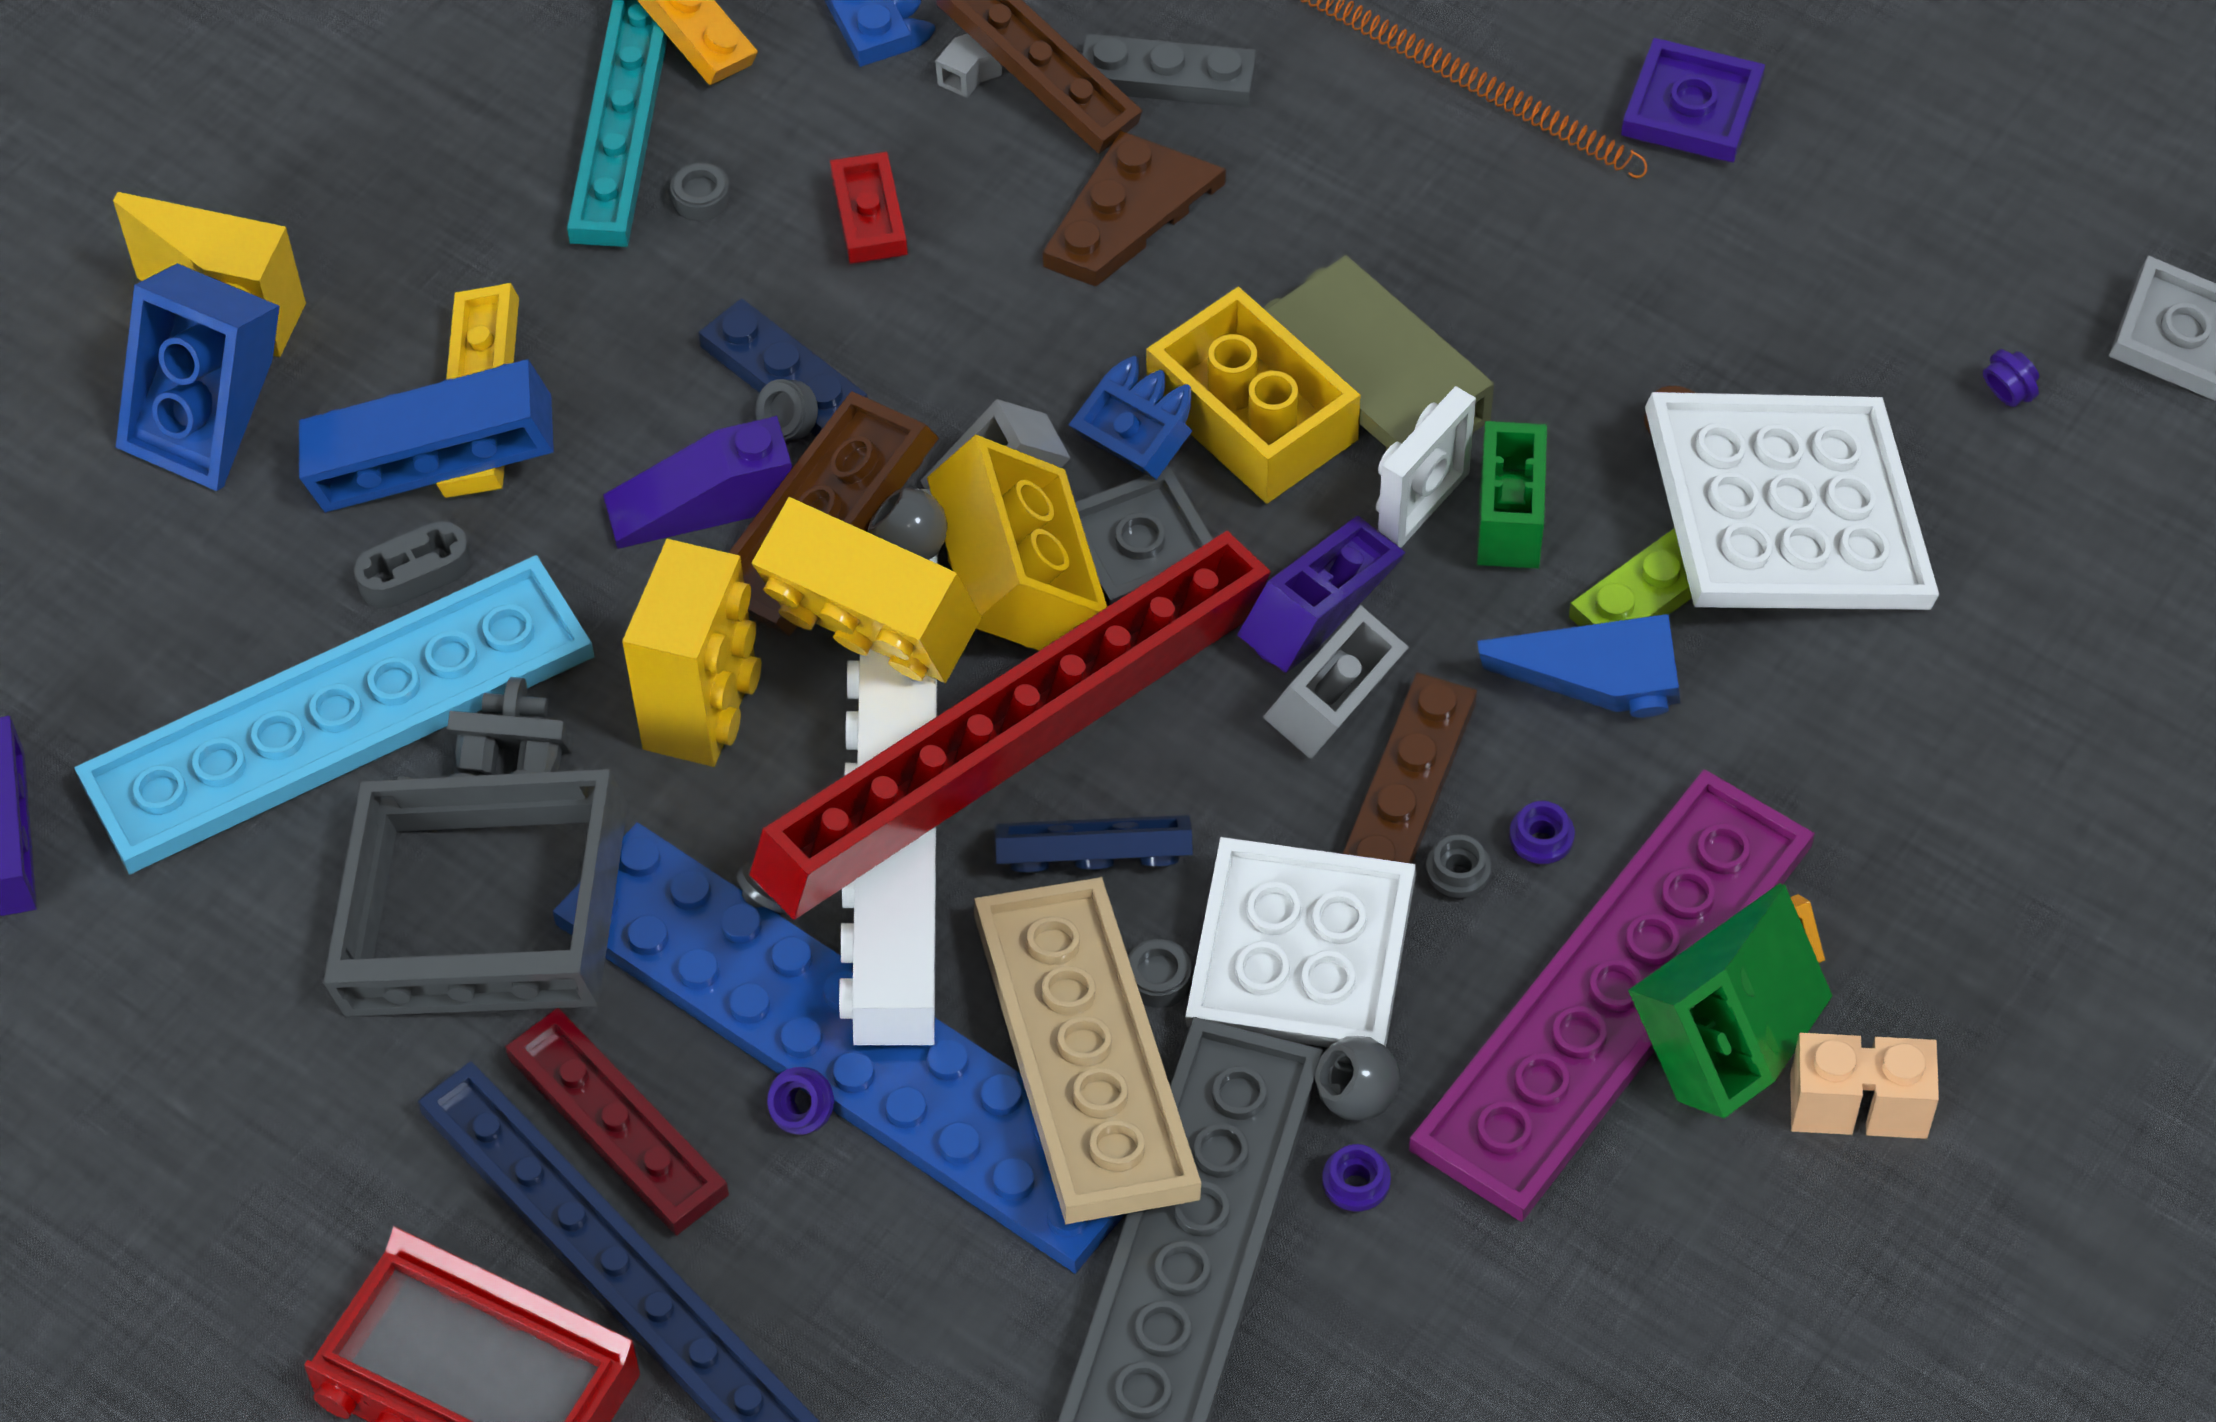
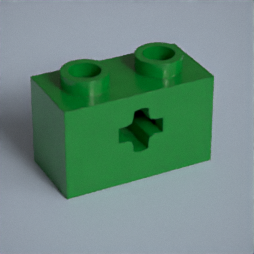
[1477,421,1547,569]

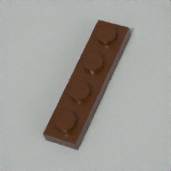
[936,0,1143,154]
[1343,672,1477,864]

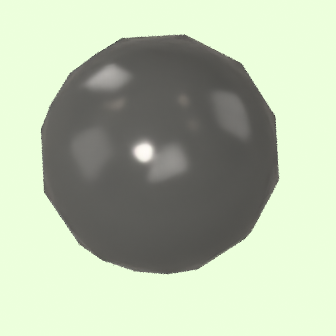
[867,488,948,560]
[1314,1036,1401,1121]

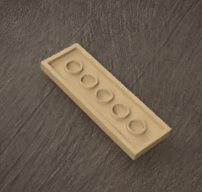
[974,877,1202,1225]

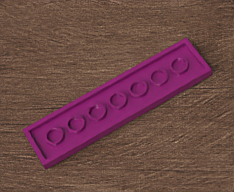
[1409,769,1815,1222]

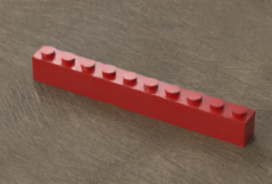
[749,530,1271,920]

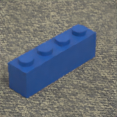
[299,359,554,513]

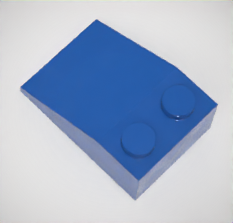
[116,263,280,491]

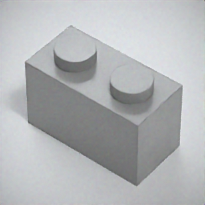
[1263,605,1409,759]

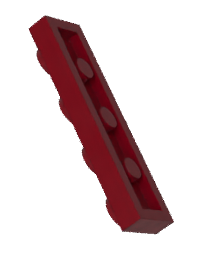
[505,1008,729,1236]

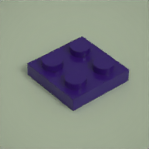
[1621,38,1766,163]

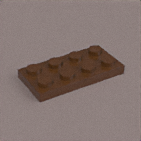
[728,391,939,637]

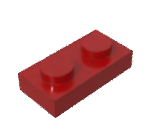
[830,151,908,264]

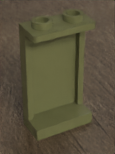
[1264,255,1494,451]

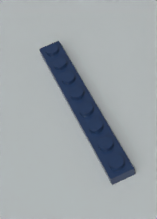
[418,1061,820,1422]

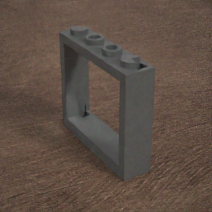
[323,767,628,1017]

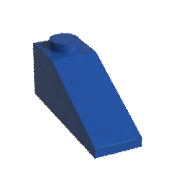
[1477,614,1681,718]

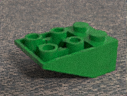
[1628,883,1833,1119]

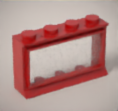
[304,1226,640,1422]

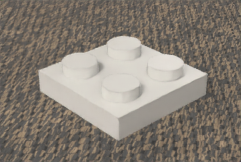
[1376,386,1476,548]

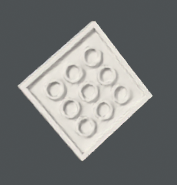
[1645,392,1939,610]

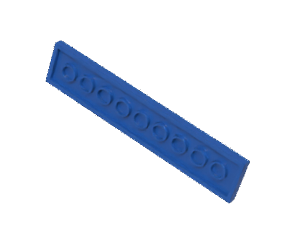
[552,822,1125,1274]

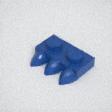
[824,0,936,67]
[1069,355,1193,480]

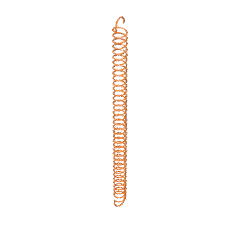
[1300,0,1647,178]

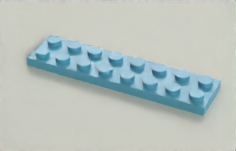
[74,555,595,875]

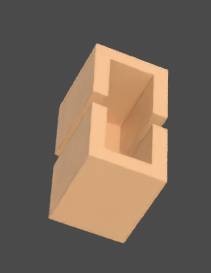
[1790,1033,1939,1139]

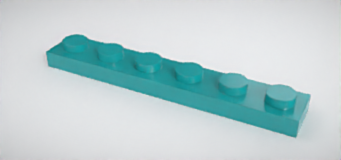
[567,0,668,247]

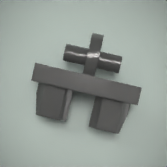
[447,677,575,776]

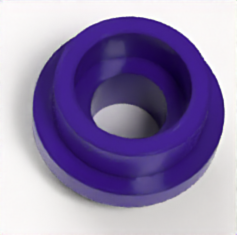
[1983,349,2040,407]
[1509,801,1575,864]
[767,1067,834,1135]
[1322,1144,1391,1212]

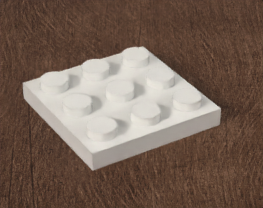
[1185,837,1416,1048]

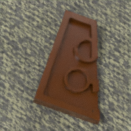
[1043,131,1226,287]

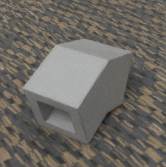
[936,33,1002,98]

